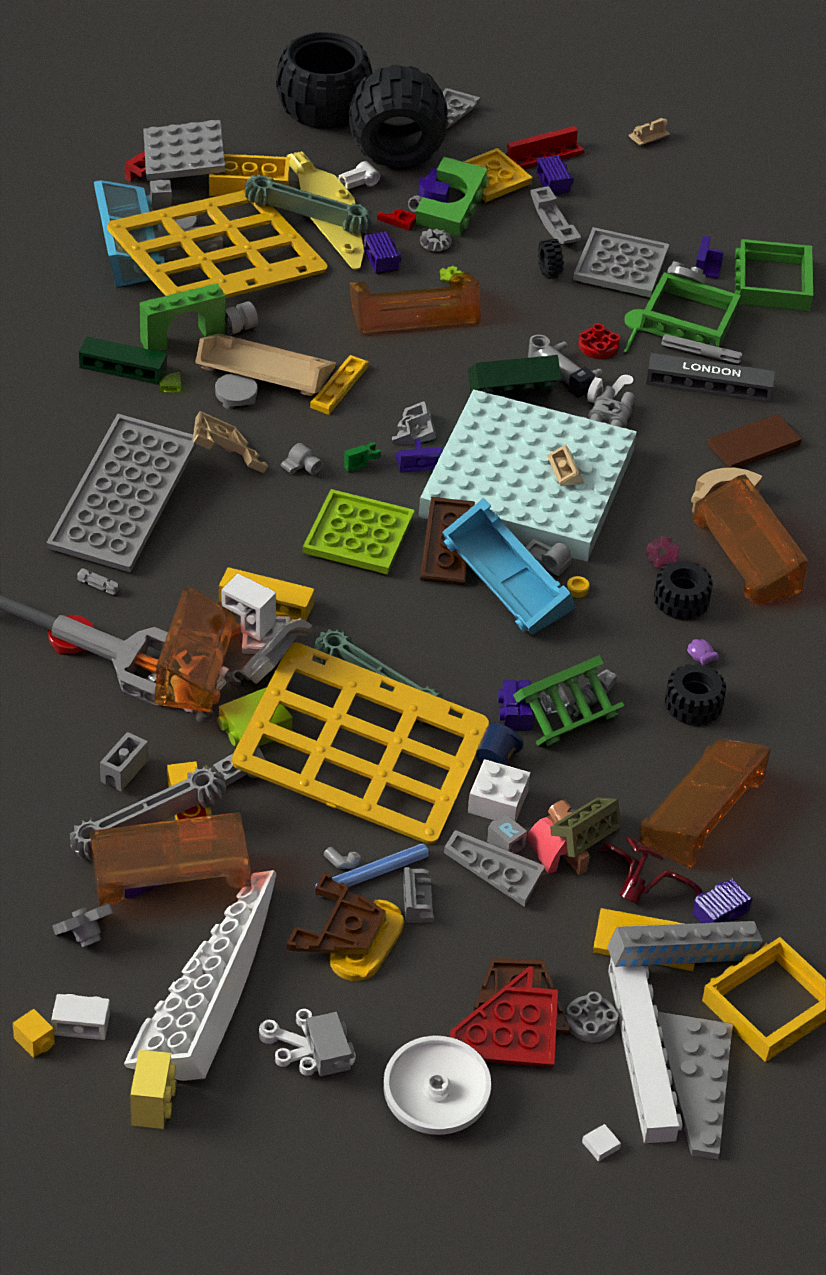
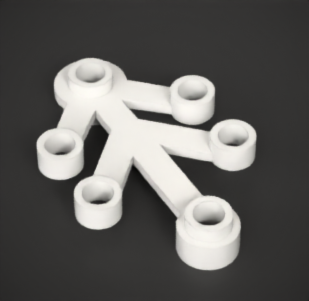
[259,1009,356,1076]

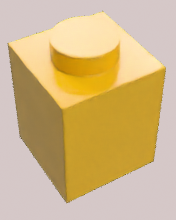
[13,1009,55,1058]

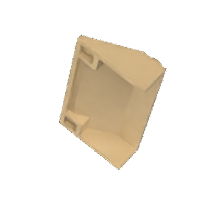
[195,333,336,396]

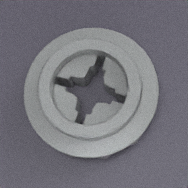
[420,228,452,251]

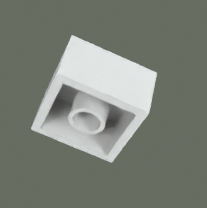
[468,759,530,822]

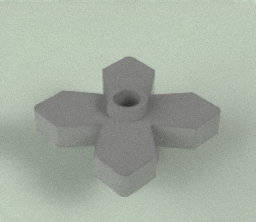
[52,903,113,947]

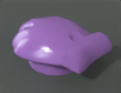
[687,639,719,665]

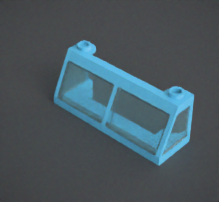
[94,180,165,287]

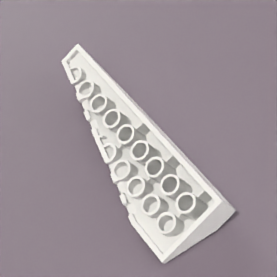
[124,870,276,1081]

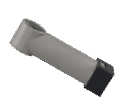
[528,335,602,398]

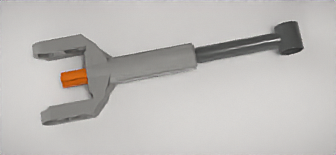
[0,590,195,706]

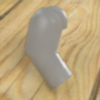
[324,847,361,869]

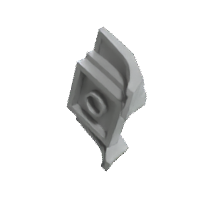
[235,619,312,684]

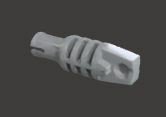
[566,669,617,717]

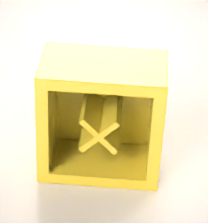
[130,1050,176,1129]

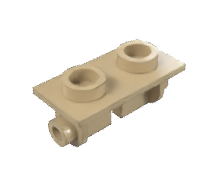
[629,118,670,146]

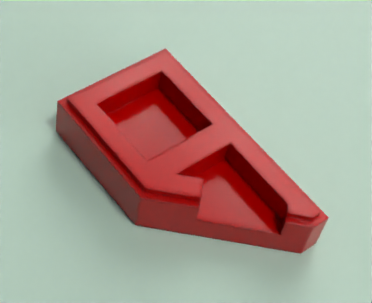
[377,209,416,231]

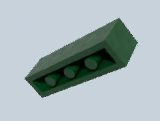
[79,336,167,385]

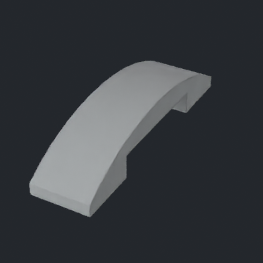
[531,186,581,244]

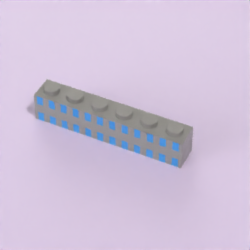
[607,921,763,967]

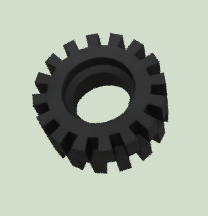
[538,239,564,277]

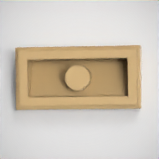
[547,445,584,486]

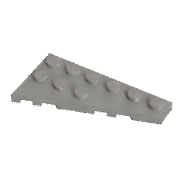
[656,1012,733,1160]

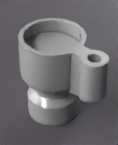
[281,443,323,475]

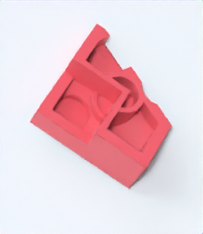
[526,817,568,874]

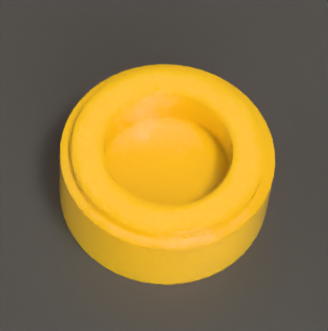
[567,576,590,598]

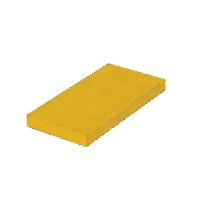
[593,908,695,971]

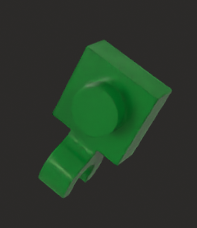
[344,442,381,472]

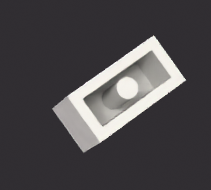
[51,994,110,1040]

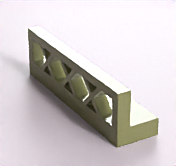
[550,798,621,857]

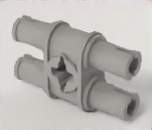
[588,386,635,428]

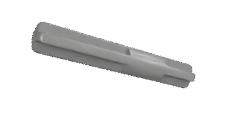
[662,334,742,364]

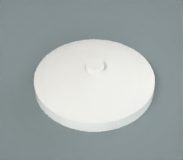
[384,1036,491,1135]

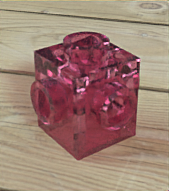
[646,536,681,568]

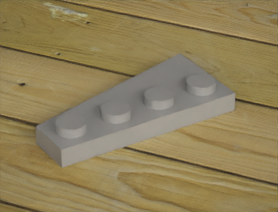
[443,88,480,129]
[444,830,545,907]

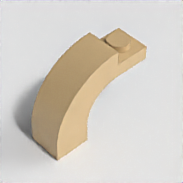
[691,468,763,515]

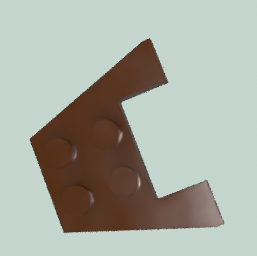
[286,872,386,955]
[472,958,570,1035]

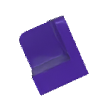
[696,236,724,279]
[395,439,443,473]

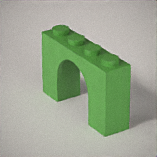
[416,157,490,236]
[140,283,226,351]

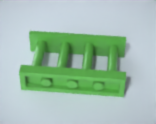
[513,655,624,746]

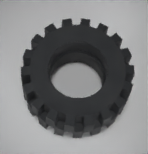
[653,560,713,619]
[665,663,727,725]

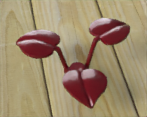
[600,837,703,904]

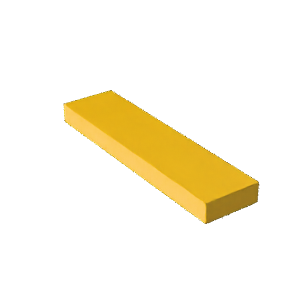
[310,355,368,415]

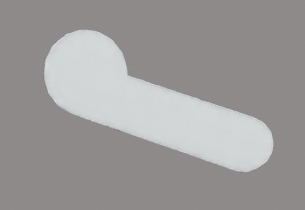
[612,375,634,396]

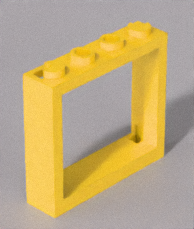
[702,937,826,1062]

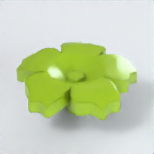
[440,266,464,283]

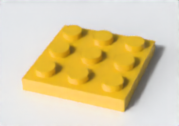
[463,148,533,202]

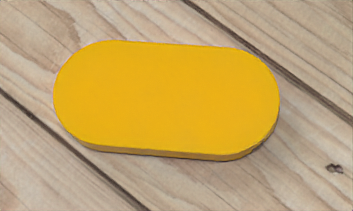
[330,900,404,981]

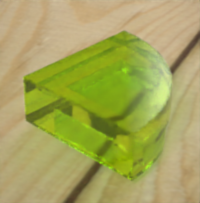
[160,372,181,392]

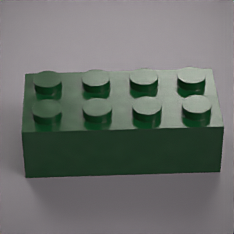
[467,355,561,395]

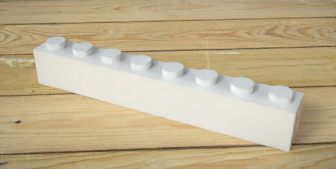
[608,958,682,1143]

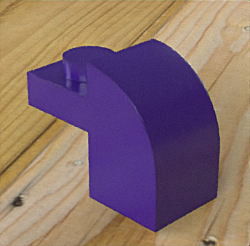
[418,168,450,203]

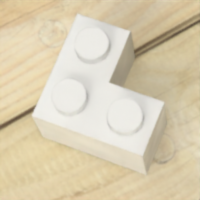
[222,574,276,641]

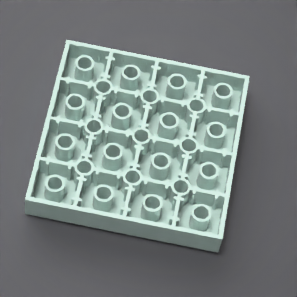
[419,389,637,562]

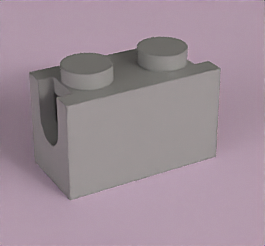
[100,732,148,791]
[305,1012,355,1076]

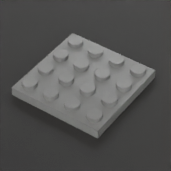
[143,120,226,181]
[573,227,669,297]

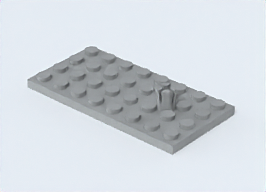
[46,414,197,572]

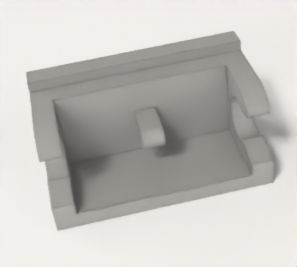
[403,867,434,923]

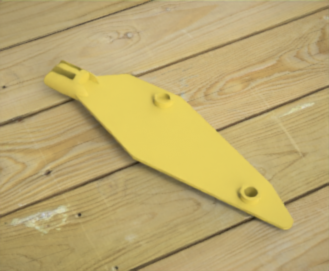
[287,151,364,270]

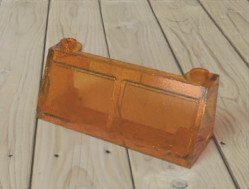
[349,272,481,333]
[692,474,808,606]
[155,587,241,712]
[639,739,771,869]
[90,812,251,906]

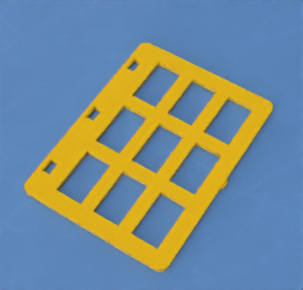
[107,190,327,298]
[232,642,489,844]

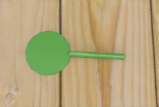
[624,309,652,353]

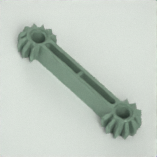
[244,174,373,235]
[315,629,444,725]

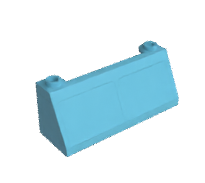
[442,498,576,635]

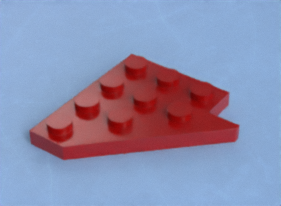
[450,966,558,1068]

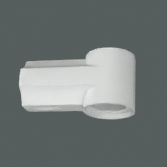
[339,161,380,190]

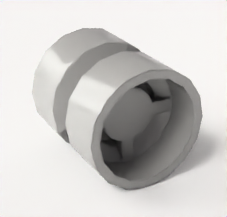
[225,301,258,335]

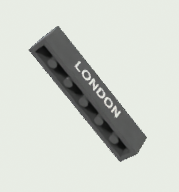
[646,353,775,403]

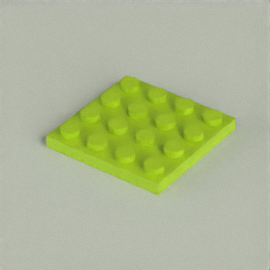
[303,489,415,575]

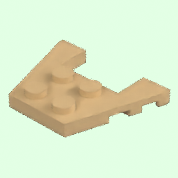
[193,411,268,473]

